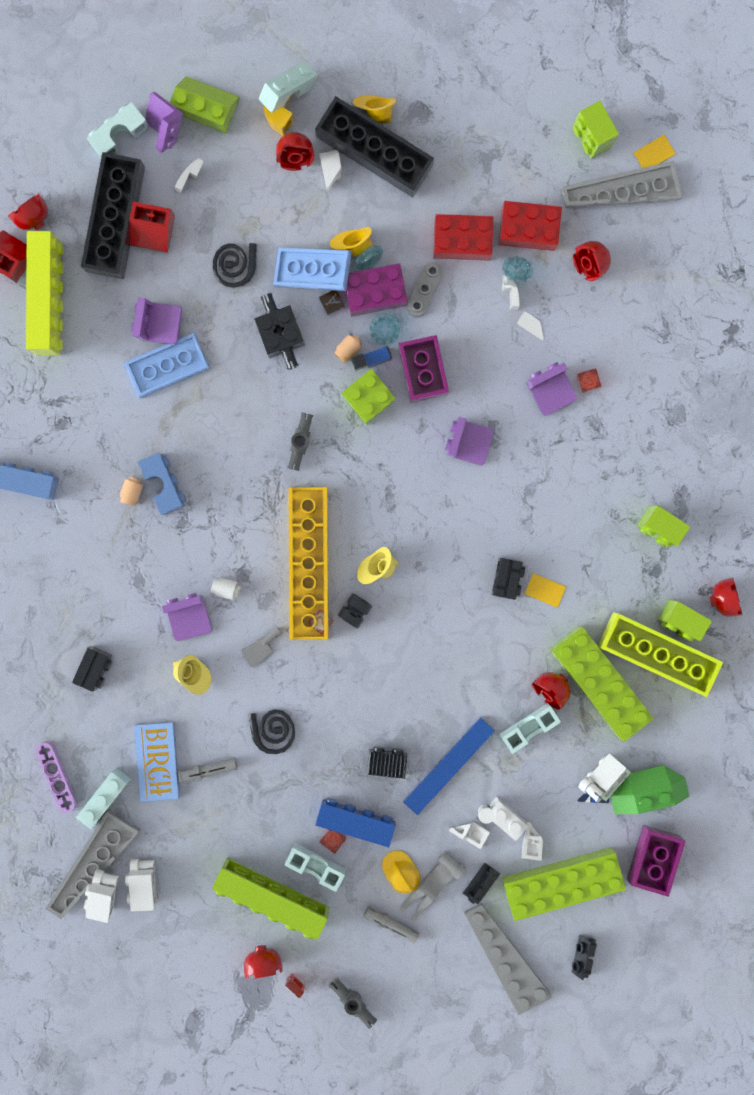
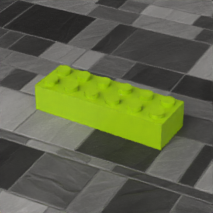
[549,626,654,742]
[501,847,626,921]
[212,858,329,940]

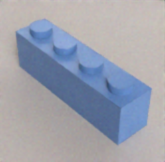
[0,462,58,500]

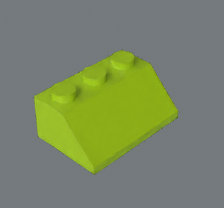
[170,76,240,133]

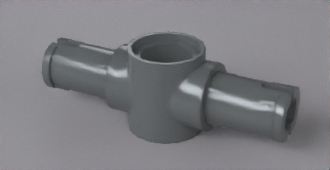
[287,412,313,471]
[329,977,377,1029]

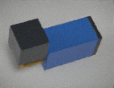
[351,346,392,371]

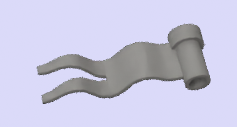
[400,851,466,922]

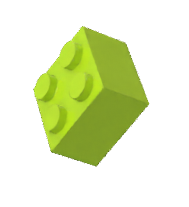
[573,100,619,159]
[341,369,396,425]
[636,505,691,548]
[657,600,712,642]

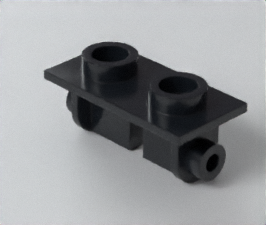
[463,863,500,904]
[572,935,597,980]

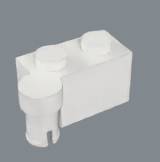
[579,753,631,802]
[478,796,528,841]
[125,859,157,911]
[84,869,119,923]

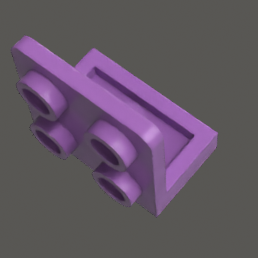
[145,92,183,153]
[132,297,182,344]
[527,362,577,416]
[445,417,493,465]
[162,593,212,641]

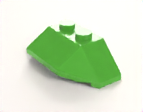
[611,765,689,814]

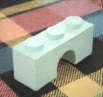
[259,61,318,113]
[86,102,149,157]
[499,703,561,754]
[76,768,131,829]
[285,842,346,892]

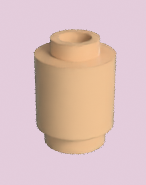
[334,334,362,363]
[120,476,144,506]

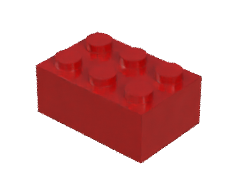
[498,201,562,251]
[433,214,494,261]

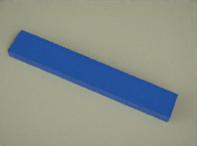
[403,717,495,815]

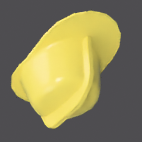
[357,547,399,584]
[173,655,212,695]

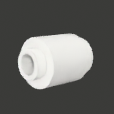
[211,577,241,600]

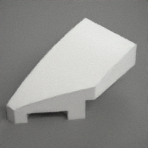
[319,150,342,192]
[174,158,204,194]
[502,274,520,310]
[449,822,490,849]
[521,822,543,861]

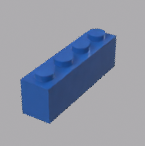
[315,798,396,848]

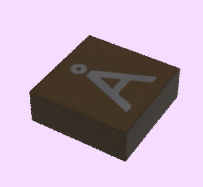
[319,290,345,315]

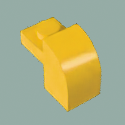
[264,95,294,136]

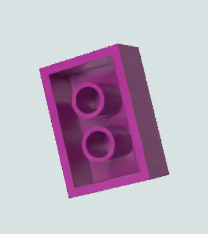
[346,263,408,317]
[398,335,449,403]
[627,825,686,897]

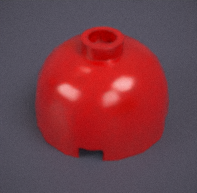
[276,132,315,171]
[8,193,48,231]
[573,241,611,282]
[709,577,742,617]
[532,672,571,710]
[244,945,283,979]

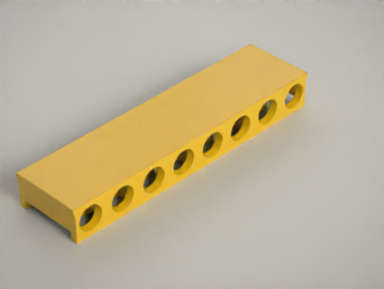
[288,487,329,640]

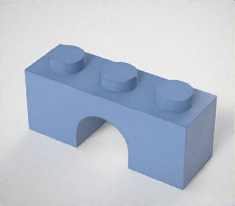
[138,453,186,515]

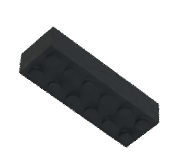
[315,96,434,198]
[81,152,145,279]

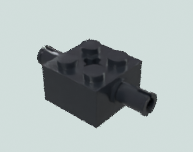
[254,293,305,370]

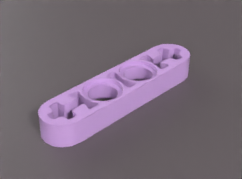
[36,741,77,813]

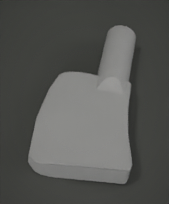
[242,627,282,667]

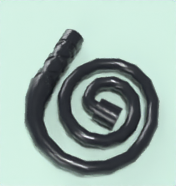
[213,243,257,288]
[248,709,295,754]

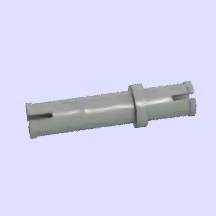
[178,758,237,783]
[363,906,419,944]

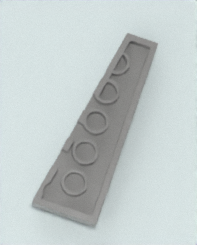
[561,161,683,208]
[45,810,140,919]
[464,903,552,1015]

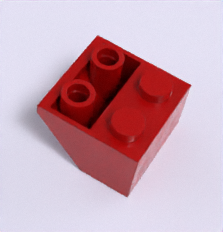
[129,202,175,253]
[0,230,27,283]

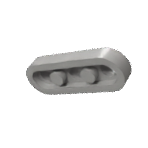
[407,262,442,317]

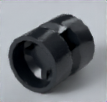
[338,593,373,629]

